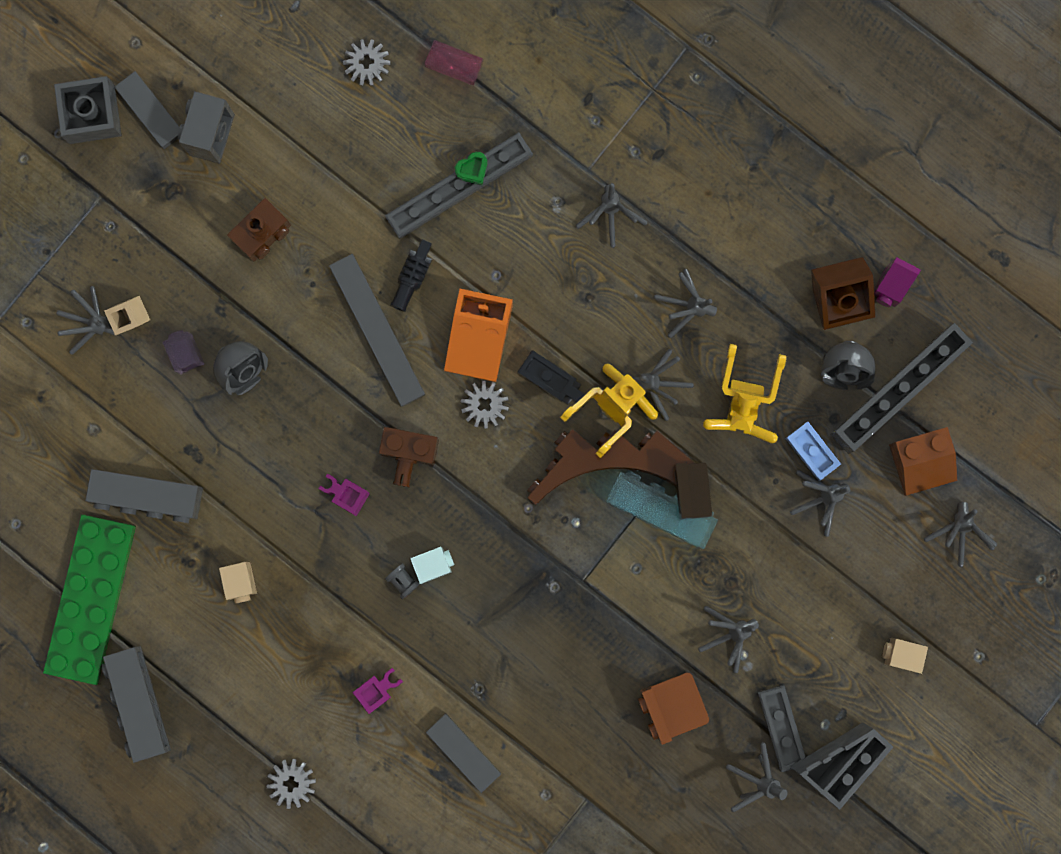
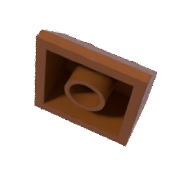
[889,427,957,496]

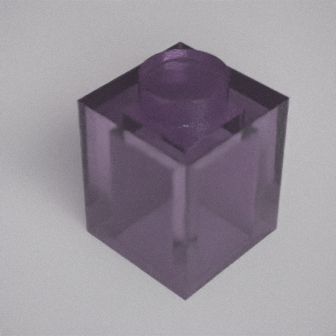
[163,330,205,375]

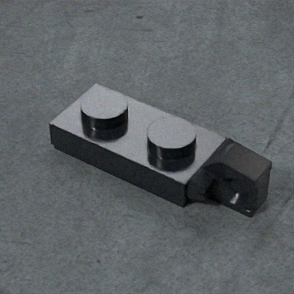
[517,350,587,407]

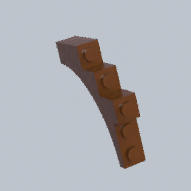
[527,429,694,506]

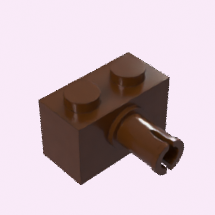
[227,198,291,262]
[379,427,439,488]

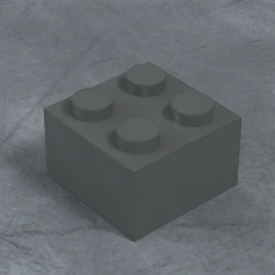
[54,76,122,144]
[178,91,235,164]

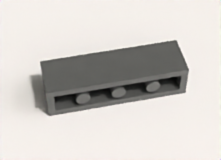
[85,469,203,523]
[102,646,171,763]

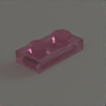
[425,40,483,85]

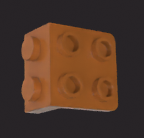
[638,673,709,745]

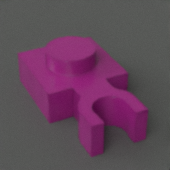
[318,474,370,516]
[352,668,403,714]

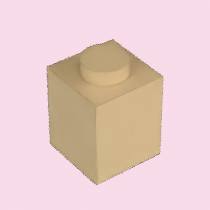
[104,296,150,335]
[219,562,257,604]
[882,638,928,674]

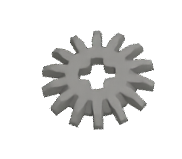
[343,39,390,86]
[461,381,509,429]
[267,759,316,809]

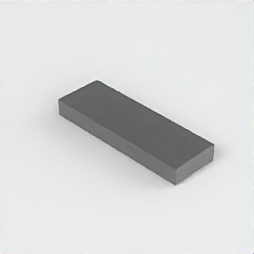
[115,71,179,149]
[757,685,805,772]
[426,713,501,793]

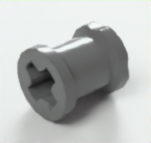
[385,563,420,600]

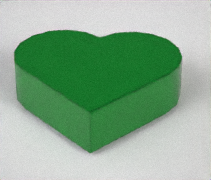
[455,152,488,186]

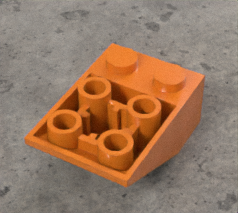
[444,289,513,382]

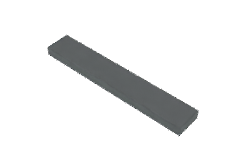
[385,132,533,239]
[329,254,425,407]

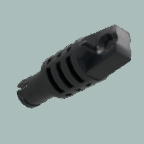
[390,239,432,312]

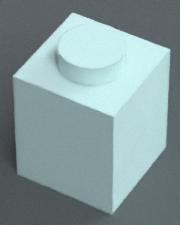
[410,547,454,584]

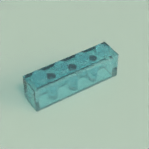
[605,470,718,550]

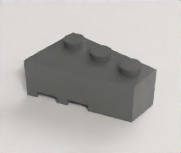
[791,722,893,810]

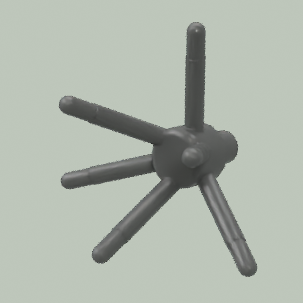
[576,183,647,248]
[654,269,717,338]
[56,286,115,355]
[632,349,694,421]
[790,470,850,537]
[924,502,997,567]
[698,606,759,673]
[726,742,787,812]

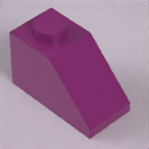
[874,257,921,307]

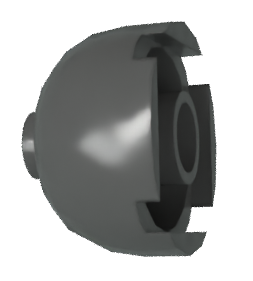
[213,341,268,395]
[821,341,875,390]

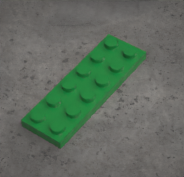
[43,514,136,685]

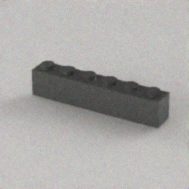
[830,323,973,454]

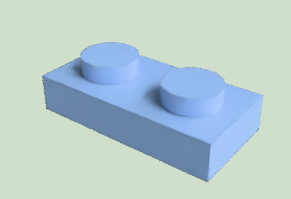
[786,422,841,481]

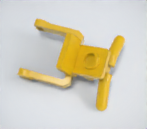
[703,344,786,443]
[560,364,658,458]

